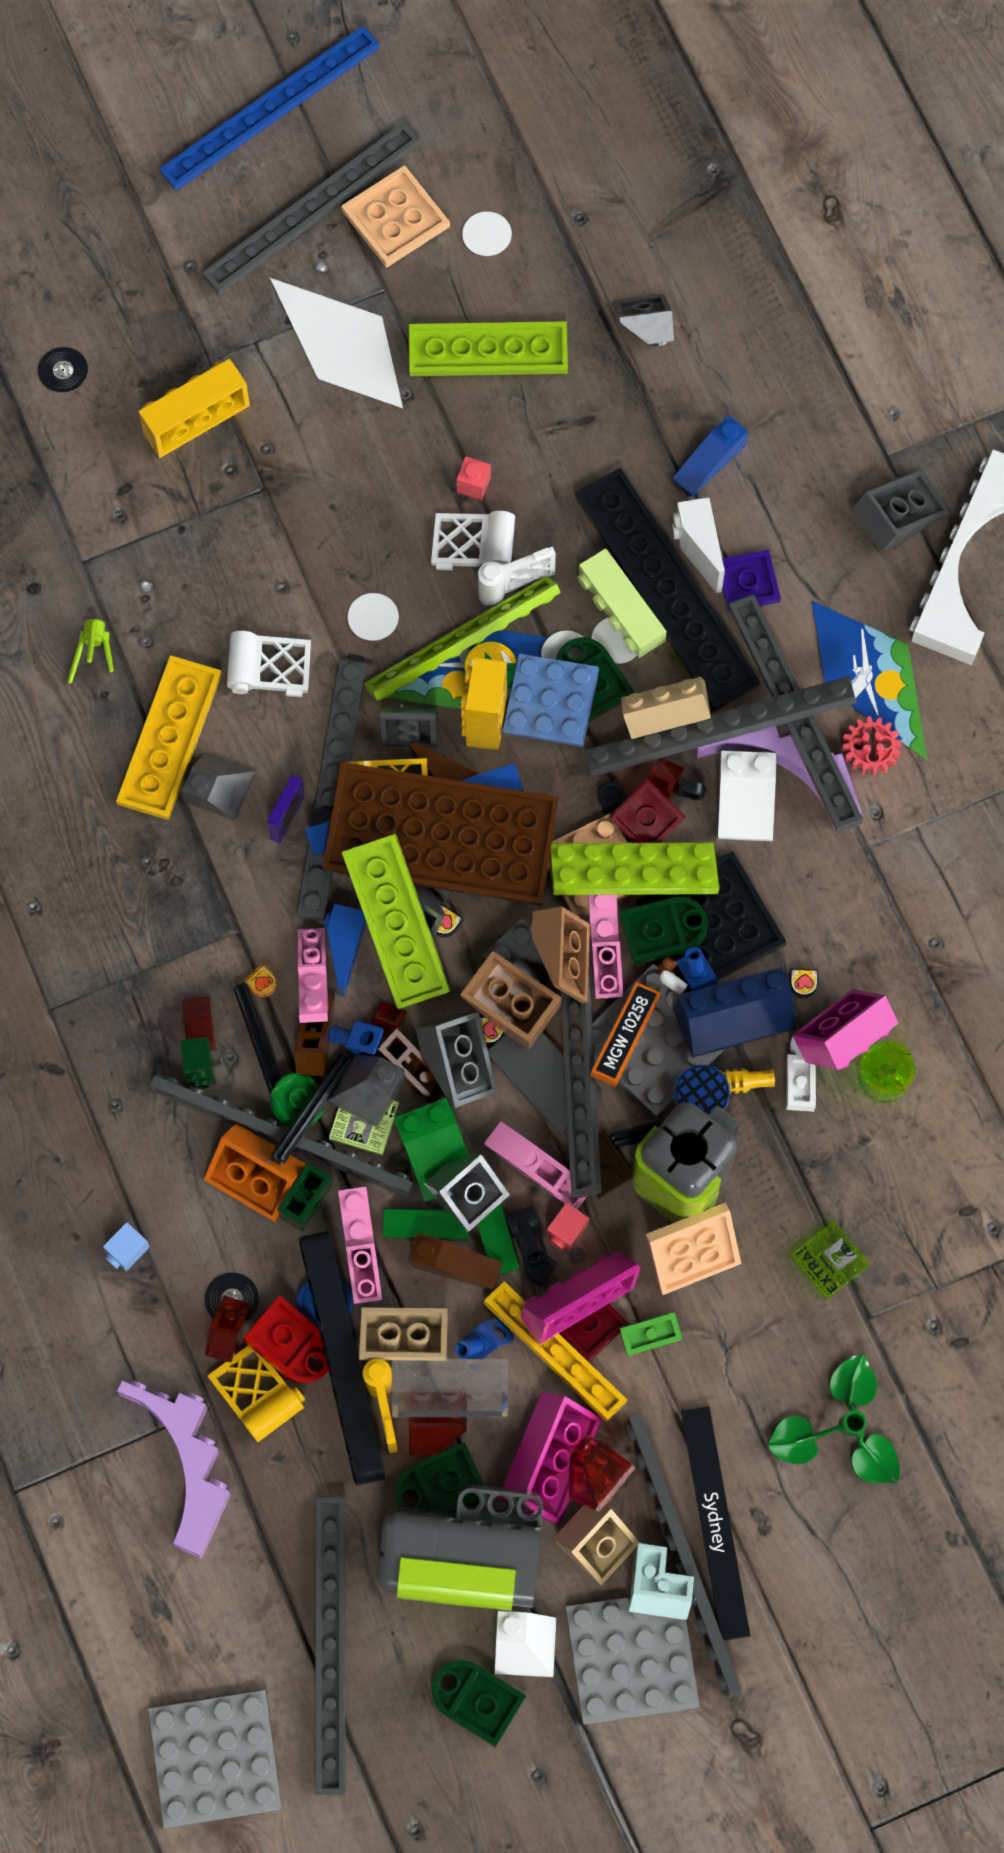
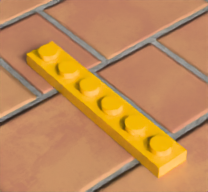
[483,1281,627,1423]

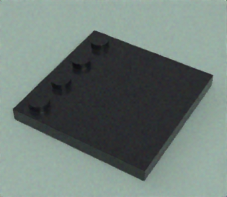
[636,851,786,992]

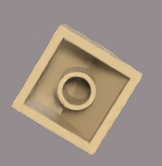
[553,1496,640,1586]

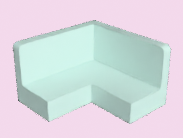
[629,1543,694,1620]

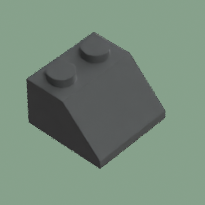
[482,919,549,984]

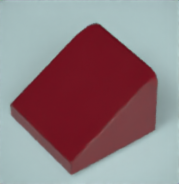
[370,1002,407,1032]

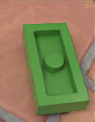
[619,1311,682,1356]

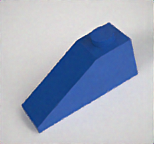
[673,415,748,497]
[324,904,367,997]

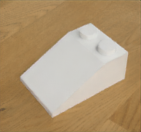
[671,498,725,593]
[718,751,776,841]

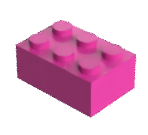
[792,989,898,1070]

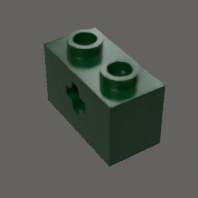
[180,1037,216,1090]
[277,1163,333,1232]

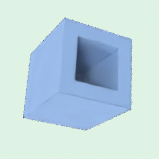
[103,1223,150,1271]

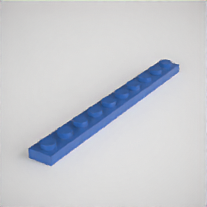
[159,26,379,191]

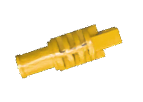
[719,1068,775,1094]

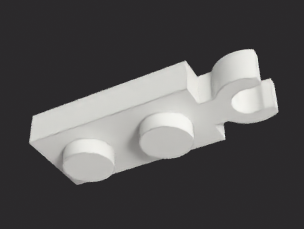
[786,1037,816,1112]

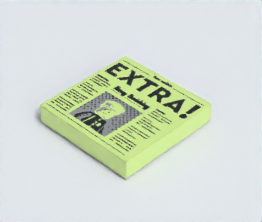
[329,1101,399,1157]

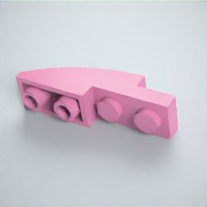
[588,895,623,999]
[298,928,328,1023]
[484,1121,586,1209]
[338,1187,382,1304]

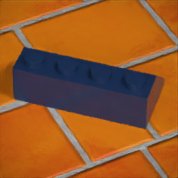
[673,967,796,1058]

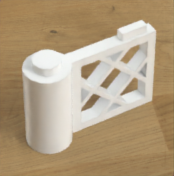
[431,511,515,571]
[478,546,556,607]
[227,631,311,697]

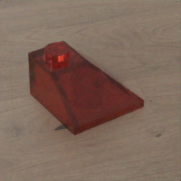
[409,1393,467,1456]
[569,1436,636,1512]

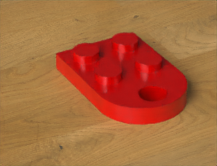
[242,1295,328,1384]

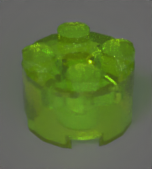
[857,1040,916,1104]

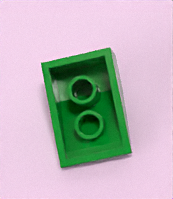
[394,1098,469,1202]

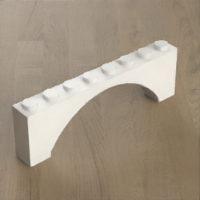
[910,449,1004,665]

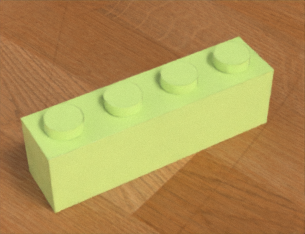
[577,549,667,658]

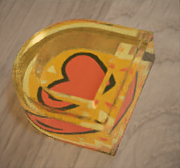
[243,962,277,997]

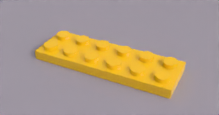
[116,655,222,820]

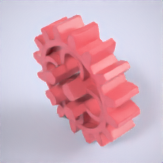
[842,716,902,776]

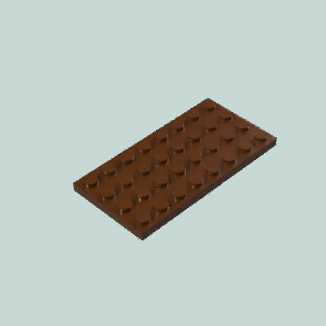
[323,762,559,906]

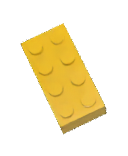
[138,358,250,458]
[461,657,507,751]

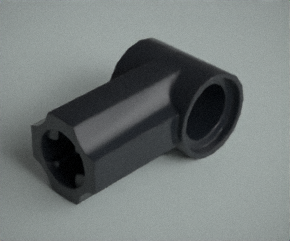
[505,1206,547,1264]

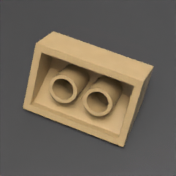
[621,677,711,739]
[359,1307,448,1361]

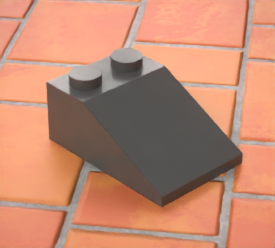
[851,470,950,552]
[380,703,437,748]
[415,1012,498,1108]

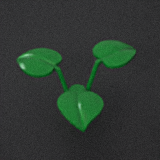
[768,1354,900,1483]

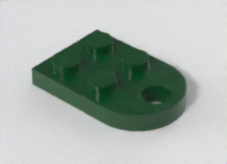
[556,637,635,722]
[619,897,708,965]
[395,1442,484,1513]
[431,1660,527,1748]

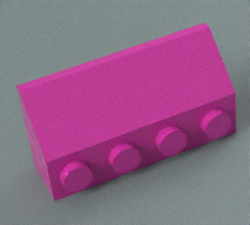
[521,1252,641,1345]
[498,1391,602,1525]

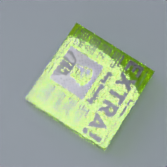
[790,1221,870,1301]

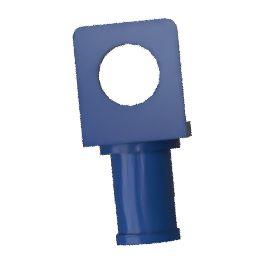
[677,947,718,991]
[329,1021,384,1056]
[455,1317,515,1366]

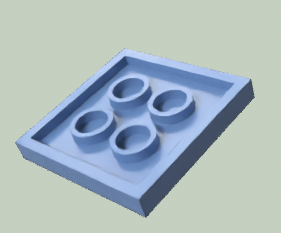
[502,654,599,747]

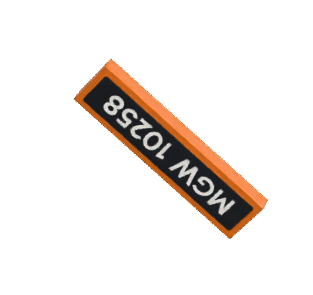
[590,982,661,1087]

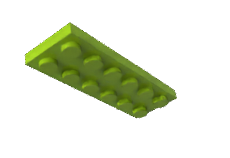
[409,321,568,376]
[342,833,451,1009]
[550,843,719,895]

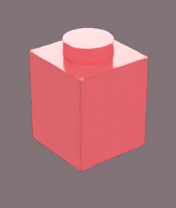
[457,457,491,501]
[547,1202,590,1252]

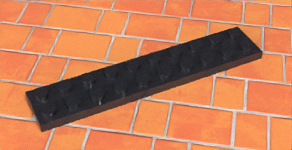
[575,467,760,711]

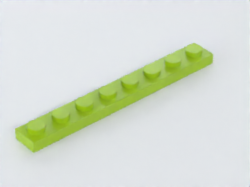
[364,576,561,701]

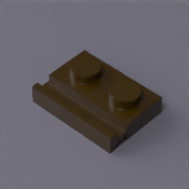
[596,1129,633,1199]

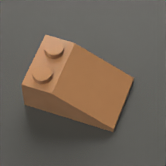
[530,906,590,1004]
[460,951,561,1050]

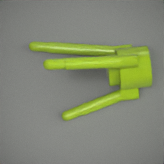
[67,619,114,684]

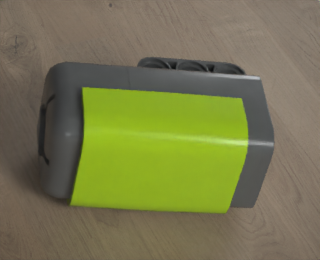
[632,1102,740,1223]
[377,1485,543,1611]

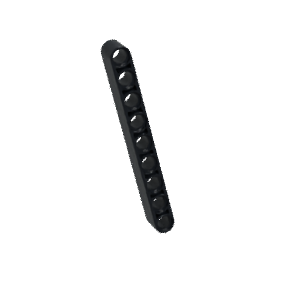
[299,1231,385,1486]

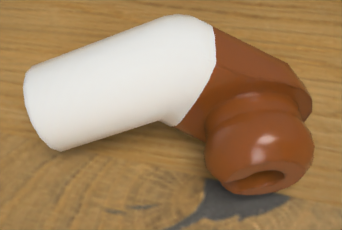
[657,956,688,995]

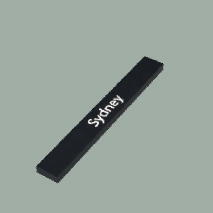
[681,1406,751,1641]

